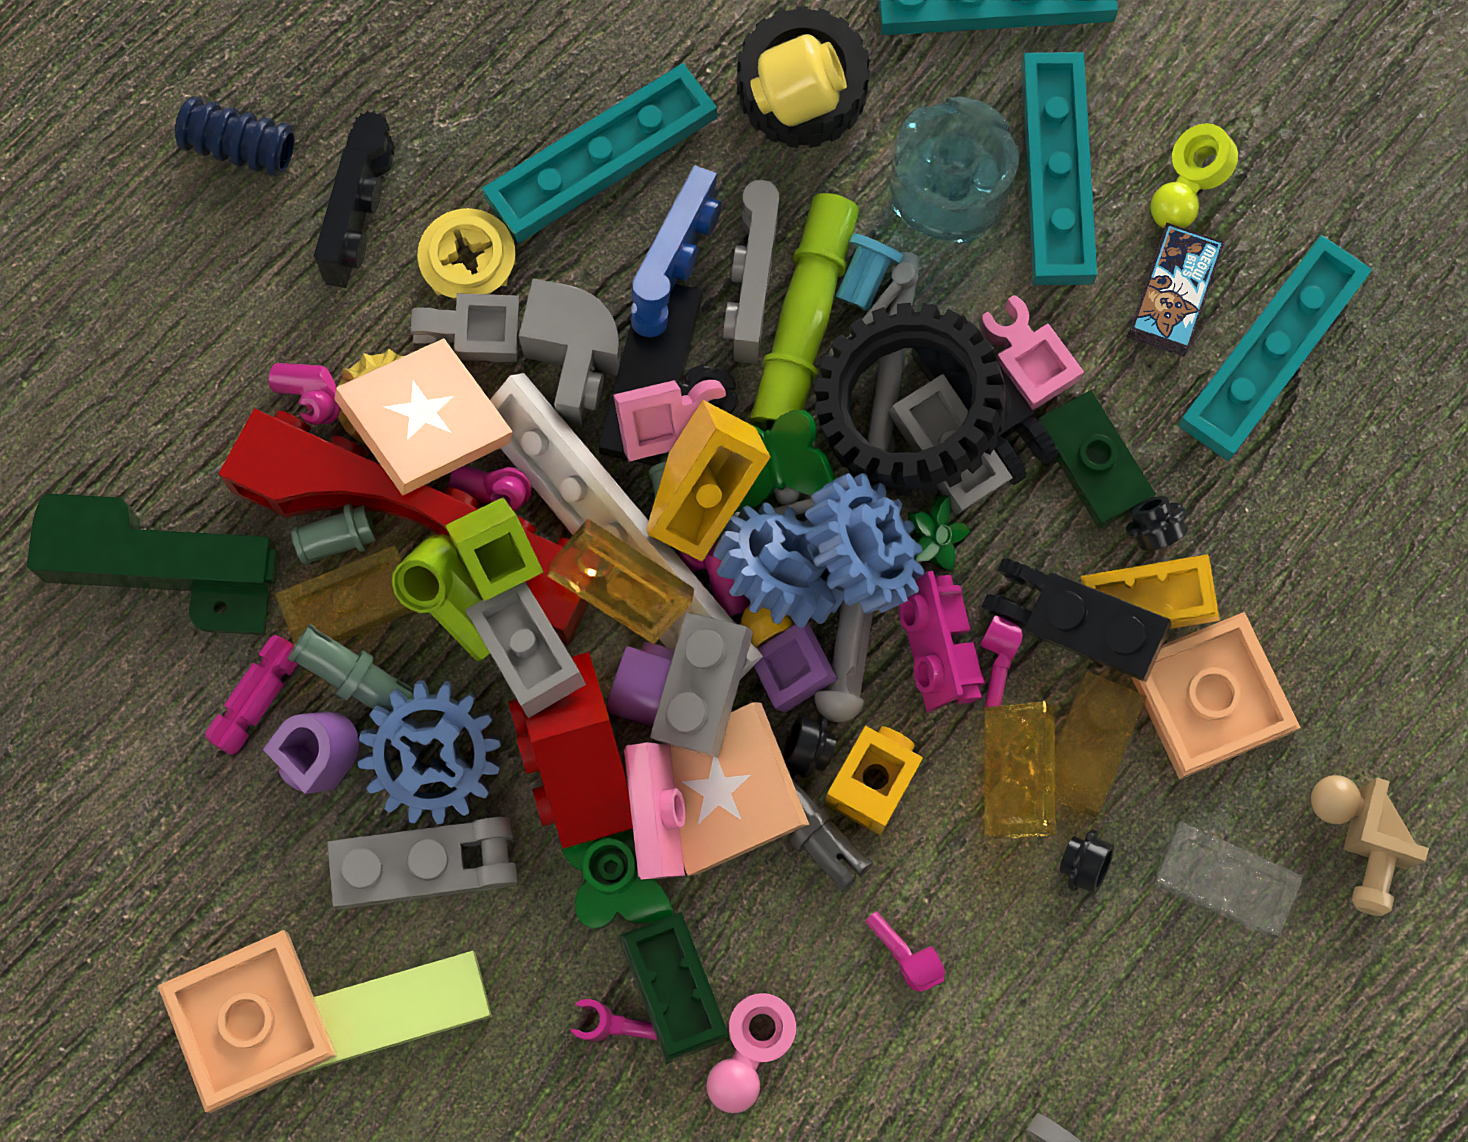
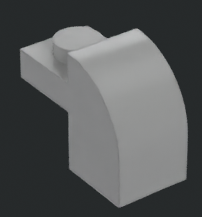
[519,278,621,429]

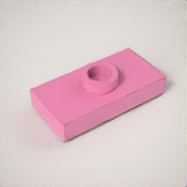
[624,742,686,880]

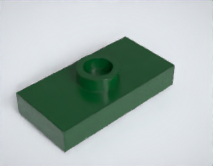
[1037,390,1156,529]
[619,912,730,1064]

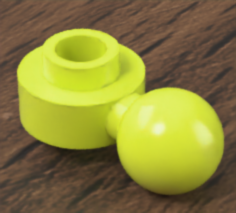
[1150,123,1238,230]

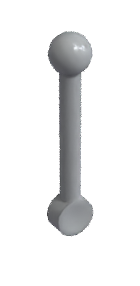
[828,262,919,357]

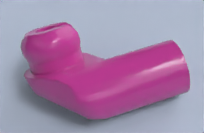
[268,363,341,425]

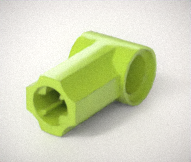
[392,534,490,662]

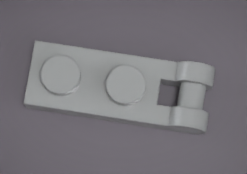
[723,180,779,365]
[327,817,518,910]

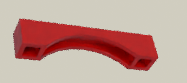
[218,408,601,646]

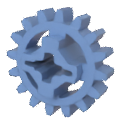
[805,473,924,614]
[713,503,844,627]
[358,680,502,824]

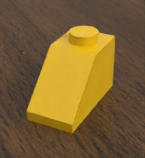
[646,400,770,562]

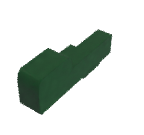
[27,494,279,635]

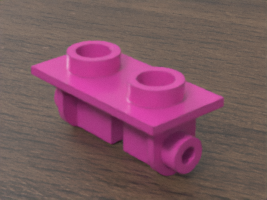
[899,571,985,713]

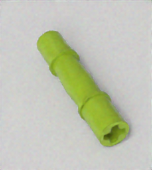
[749,193,859,432]

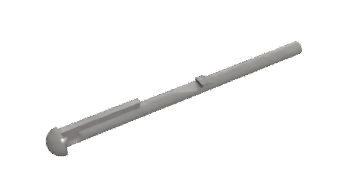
[814,252,920,723]

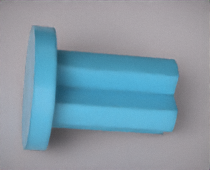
[835,233,903,311]

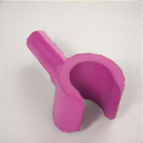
[980,616,1023,710]
[865,911,945,992]
[571,999,657,1043]

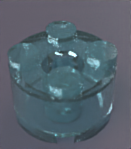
[890,96,1019,243]

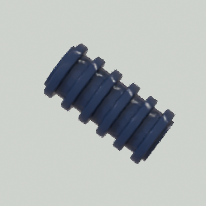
[175,96,295,177]

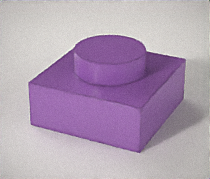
[754,624,838,713]

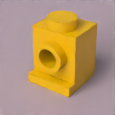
[824,726,923,836]

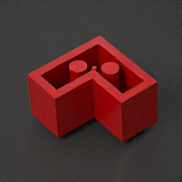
[508,652,633,849]

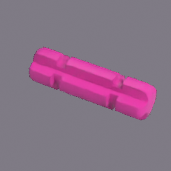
[205,635,297,755]

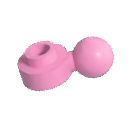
[706,993,796,1113]

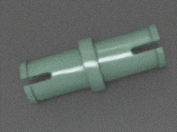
[287,624,414,717]

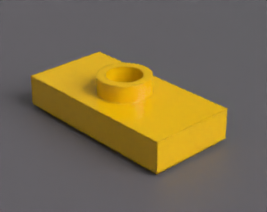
[1081,554,1220,629]

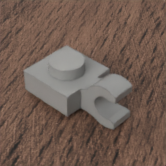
[411,293,520,362]

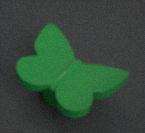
[734,410,836,513]
[560,828,674,930]

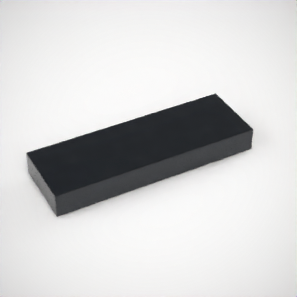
[599,284,703,466]

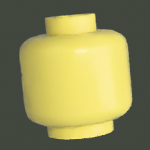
[751,34,847,127]

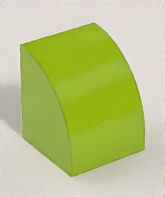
[445,497,543,601]

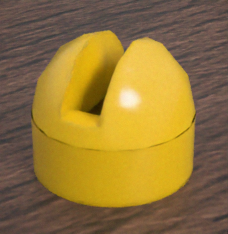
[740,606,794,649]

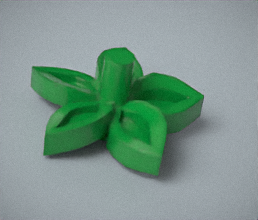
[908,495,971,572]

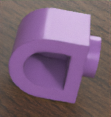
[606,642,674,728]
[263,711,359,794]

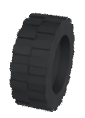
[737,6,870,148]

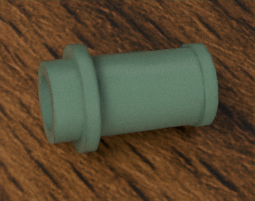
[291,503,377,566]

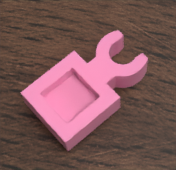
[979,295,1084,410]
[614,380,726,461]

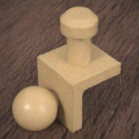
[1311,775,1429,916]

